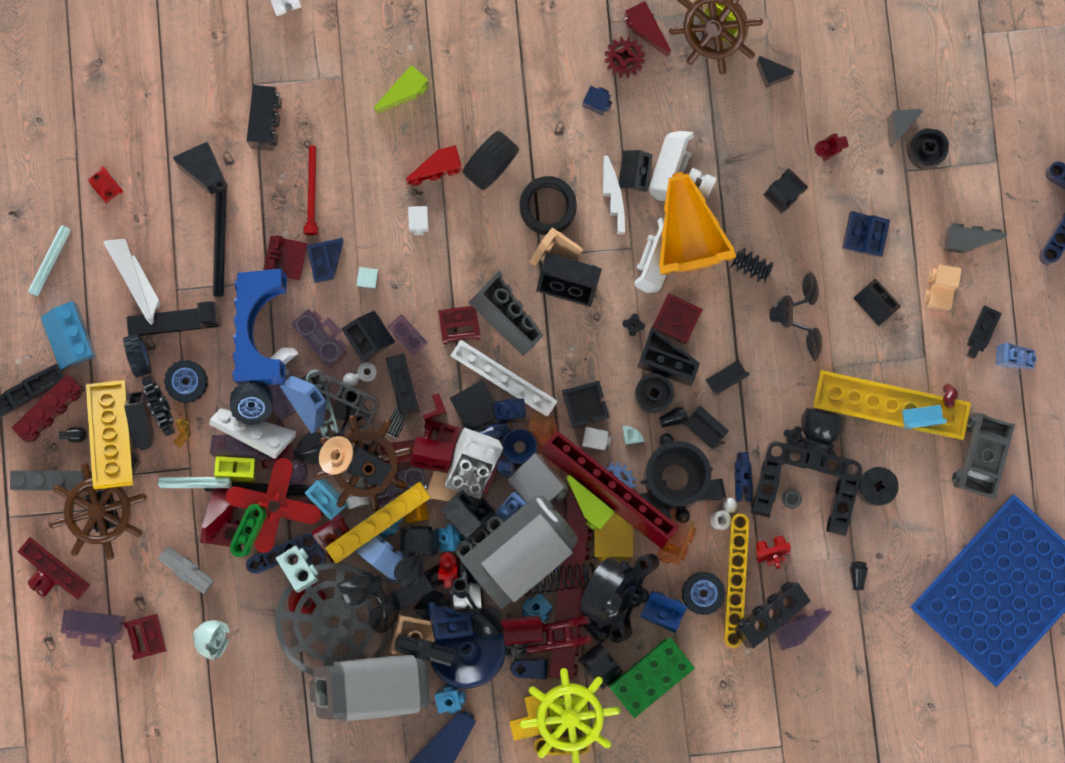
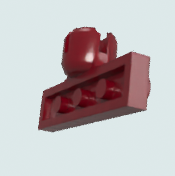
[17,537,91,600]

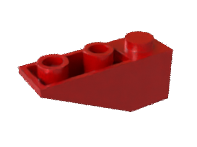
[406,145,462,186]

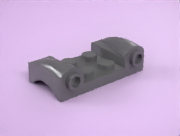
[952,413,1015,498]

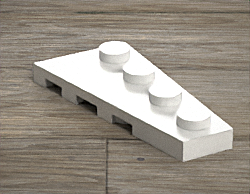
[209,408,296,459]

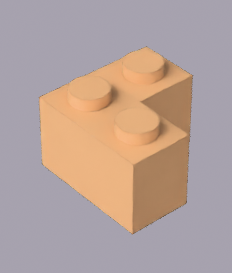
[924,264,962,311]

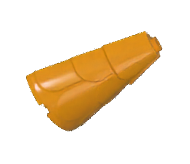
[659,172,736,275]

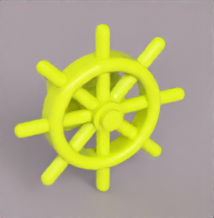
[520,668,621,763]

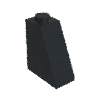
[173,141,228,194]
[124,391,154,450]
[388,564,444,612]

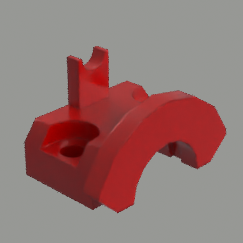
[88,166,124,204]

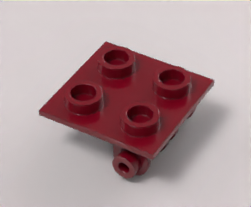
[263,235,308,280]

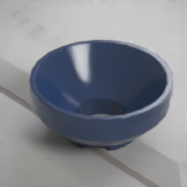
[502,429,537,464]

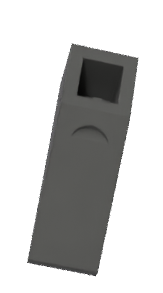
[944,223,1007,253]

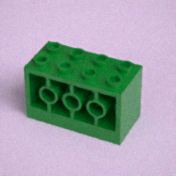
[608,637,695,719]

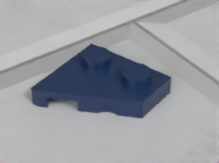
[307,238,344,283]
[427,602,473,641]

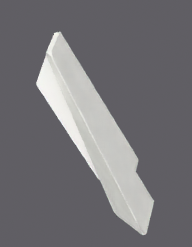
[103,239,161,325]

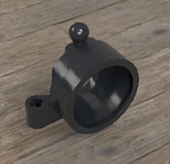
[639,433,727,523]
[580,553,660,643]

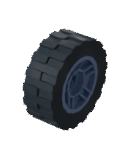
[123,333,152,378]
[164,360,208,403]
[230,381,273,425]
[682,572,725,615]

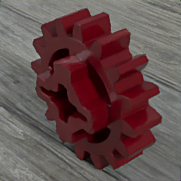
[604,37,645,79]

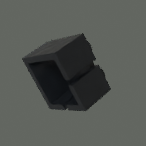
[562,380,610,429]

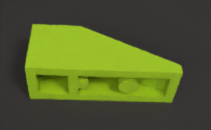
[374,65,429,114]
[566,475,615,531]

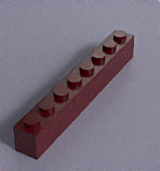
[541,430,679,550]

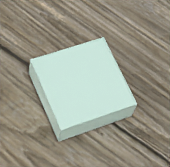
[356,267,378,289]

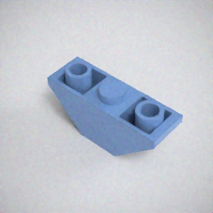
[996,343,1037,369]
[280,376,326,434]
[491,492,527,522]

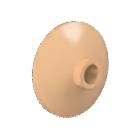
[319,436,353,475]

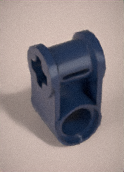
[510,659,548,679]

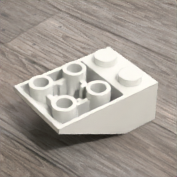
[444,428,503,499]

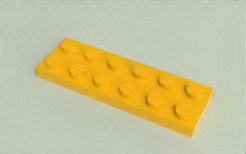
[86,380,133,489]

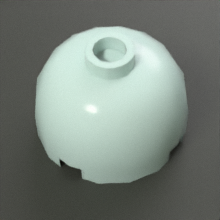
[193,620,229,660]

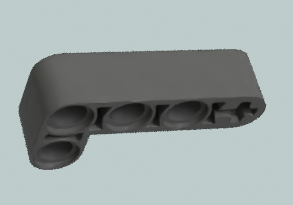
[307,371,379,430]

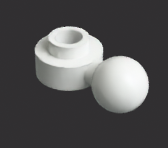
[343,362,377,387]
[710,498,738,530]

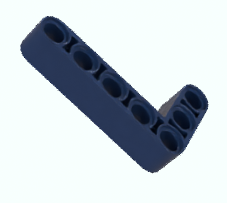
[1039,161,1065,265]

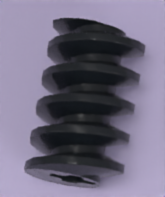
[730,248,773,284]

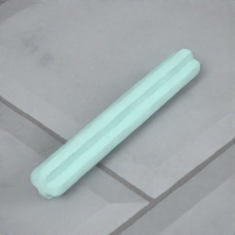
[28,226,71,296]
[158,477,232,488]

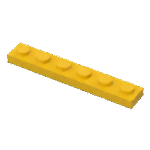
[325,482,431,564]

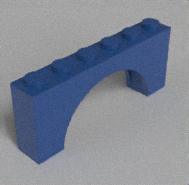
[232,269,287,386]

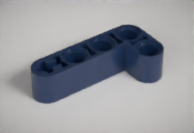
[246,533,326,574]

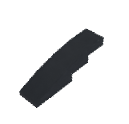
[0,364,64,418]

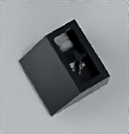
[341,310,395,363]

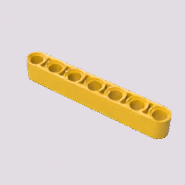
[723,513,749,648]

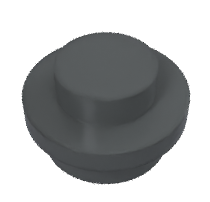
[782,489,802,509]

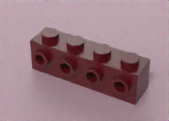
[11,374,85,443]

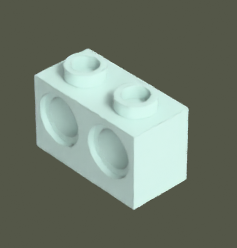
[276,546,319,593]

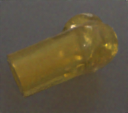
[173,419,191,448]

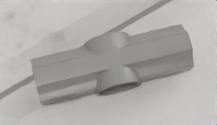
[158,546,214,594]

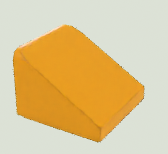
[405,501,429,524]

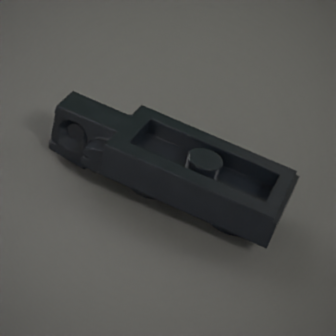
[967,305,1002,359]

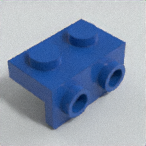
[640,591,687,633]

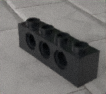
[734,582,811,649]

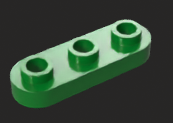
[230,504,267,557]

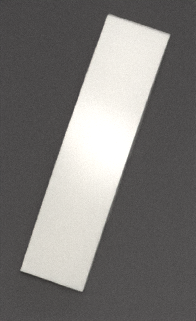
[602,156,625,235]

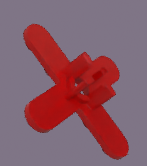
[226,458,321,553]

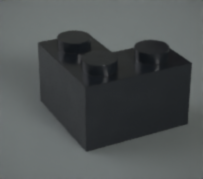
[440,489,496,538]

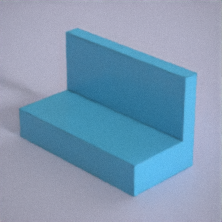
[902,405,947,430]
[305,479,348,520]

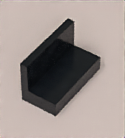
[619,150,653,192]
[853,278,901,326]
[705,360,750,396]
[684,406,729,449]

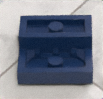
[842,211,890,257]

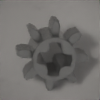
[506,643,528,661]

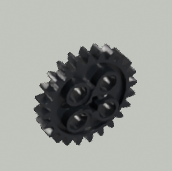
[142,375,176,436]

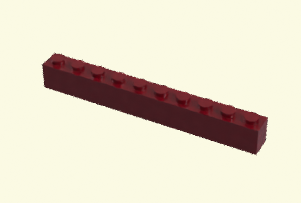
[549,486,592,680]

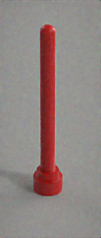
[303,145,319,236]

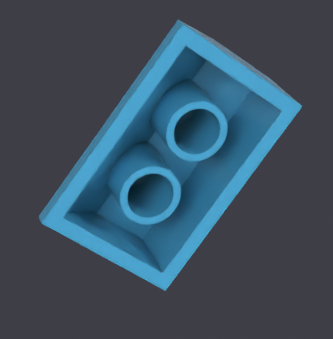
[40,301,97,370]

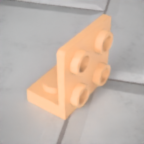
[530,228,583,267]

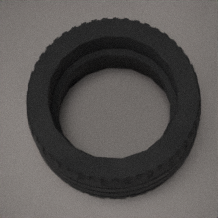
[462,131,519,190]
[520,176,577,235]

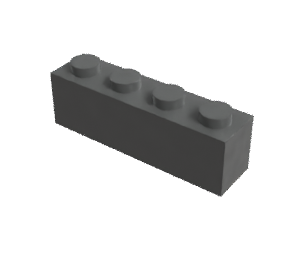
[10,471,92,491]

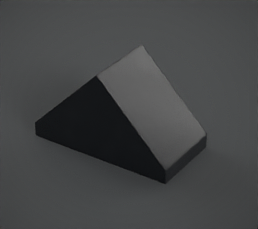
[756,56,795,88]

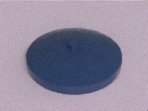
[430,611,506,689]

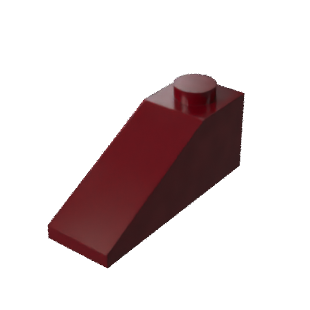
[623,1,671,57]
[202,488,238,542]

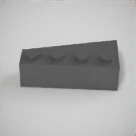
[468,271,543,356]

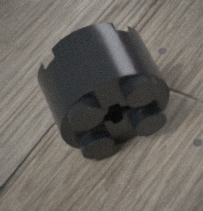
[907,128,949,170]
[763,168,808,214]
[634,373,674,414]
[857,467,899,506]
[400,526,439,557]
[578,643,623,690]

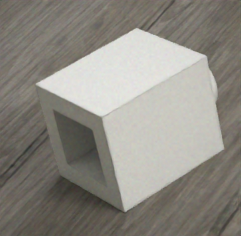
[408,206,429,235]
[582,427,611,451]

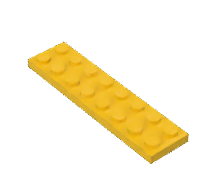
[812,370,971,440]

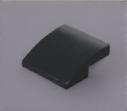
[450,380,497,431]

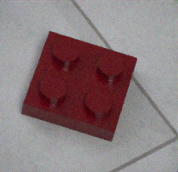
[652,293,703,344]

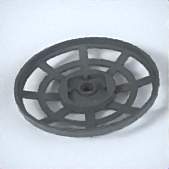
[275,563,392,676]

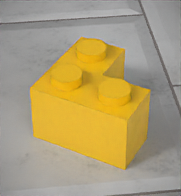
[509,692,552,741]

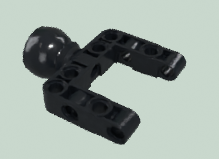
[751,408,862,536]

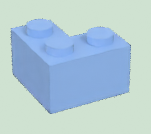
[355,535,405,580]

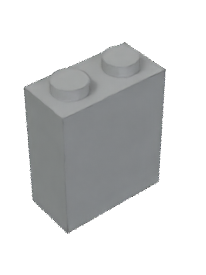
[507,453,570,505]

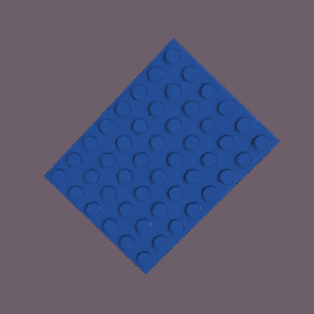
[910,494,1065,687]

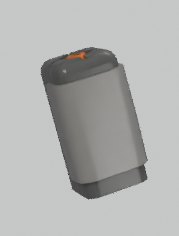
[456,496,578,609]
[309,655,430,722]

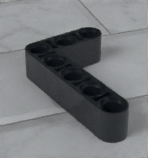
[126,301,221,336]

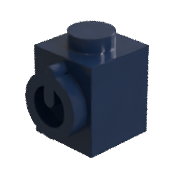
[494,398,526,421]

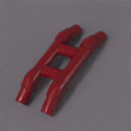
[527,616,592,654]

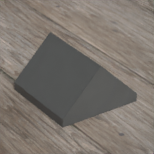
[887,109,923,147]

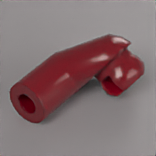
[943,384,958,408]

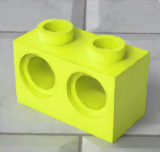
[214,456,256,482]

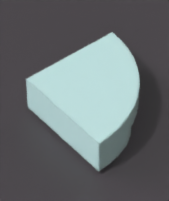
[622,426,644,445]

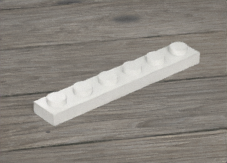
[450,340,558,418]

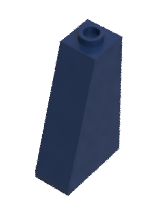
[410,710,477,763]

